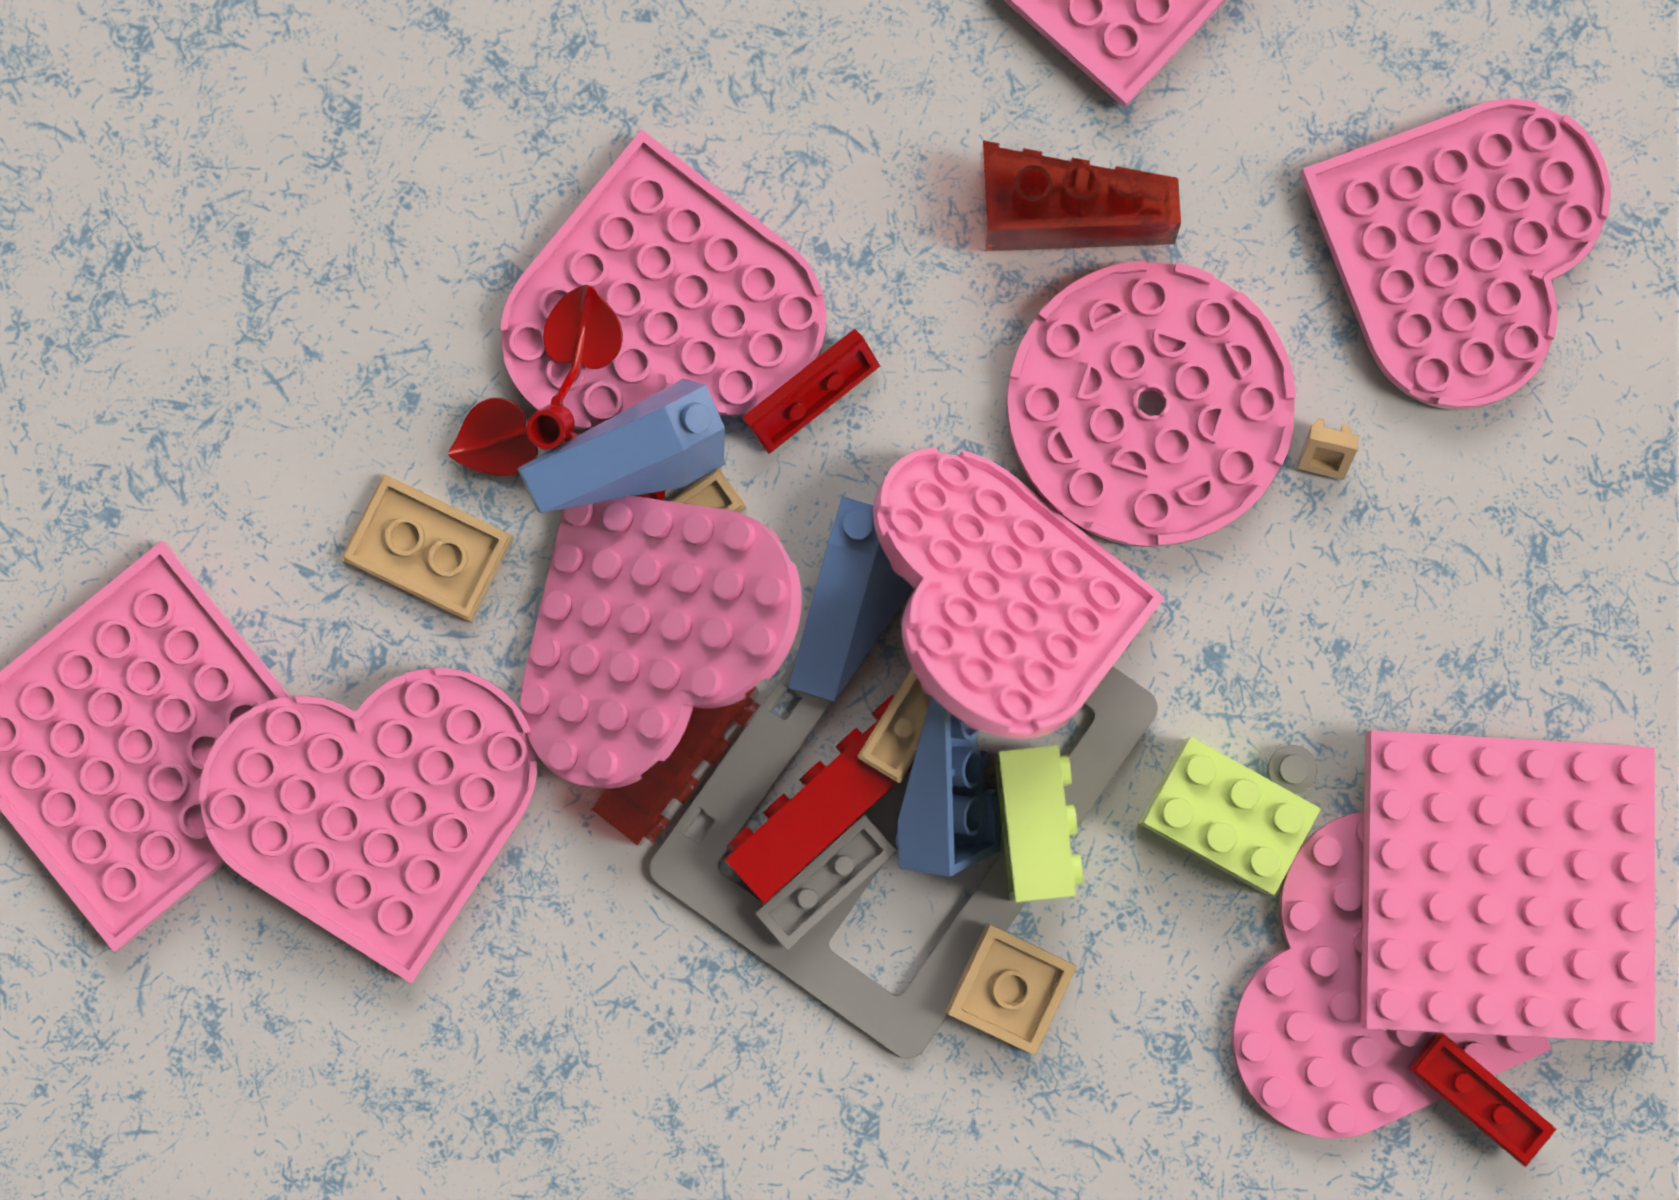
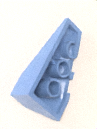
[517,379,725,513]
[788,496,915,702]
[895,696,1000,877]

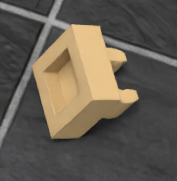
[1297,418,1359,480]

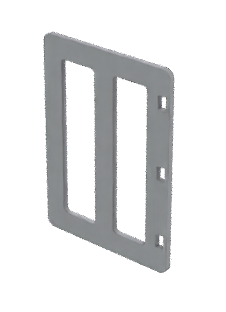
[650,589,1158,1059]

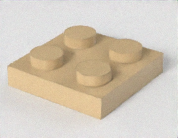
[945,923,1077,1055]

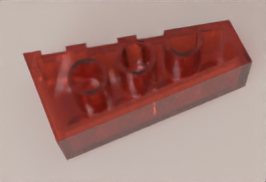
[981,140,1181,251]
[591,686,761,846]

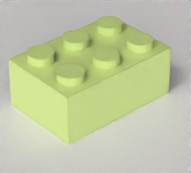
[1137,737,1321,896]
[993,745,1083,902]

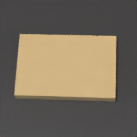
[341,474,514,623]

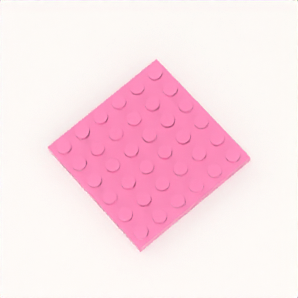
[0,541,291,952]
[1361,730,1655,1043]

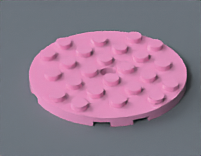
[1007,260,1296,547]

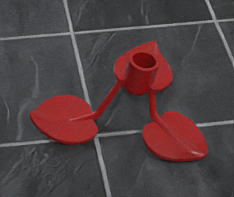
[448,284,666,500]

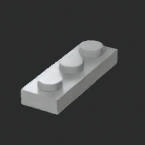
[755,815,897,951]

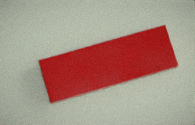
[742,328,881,454]
[1407,1032,1557,1167]

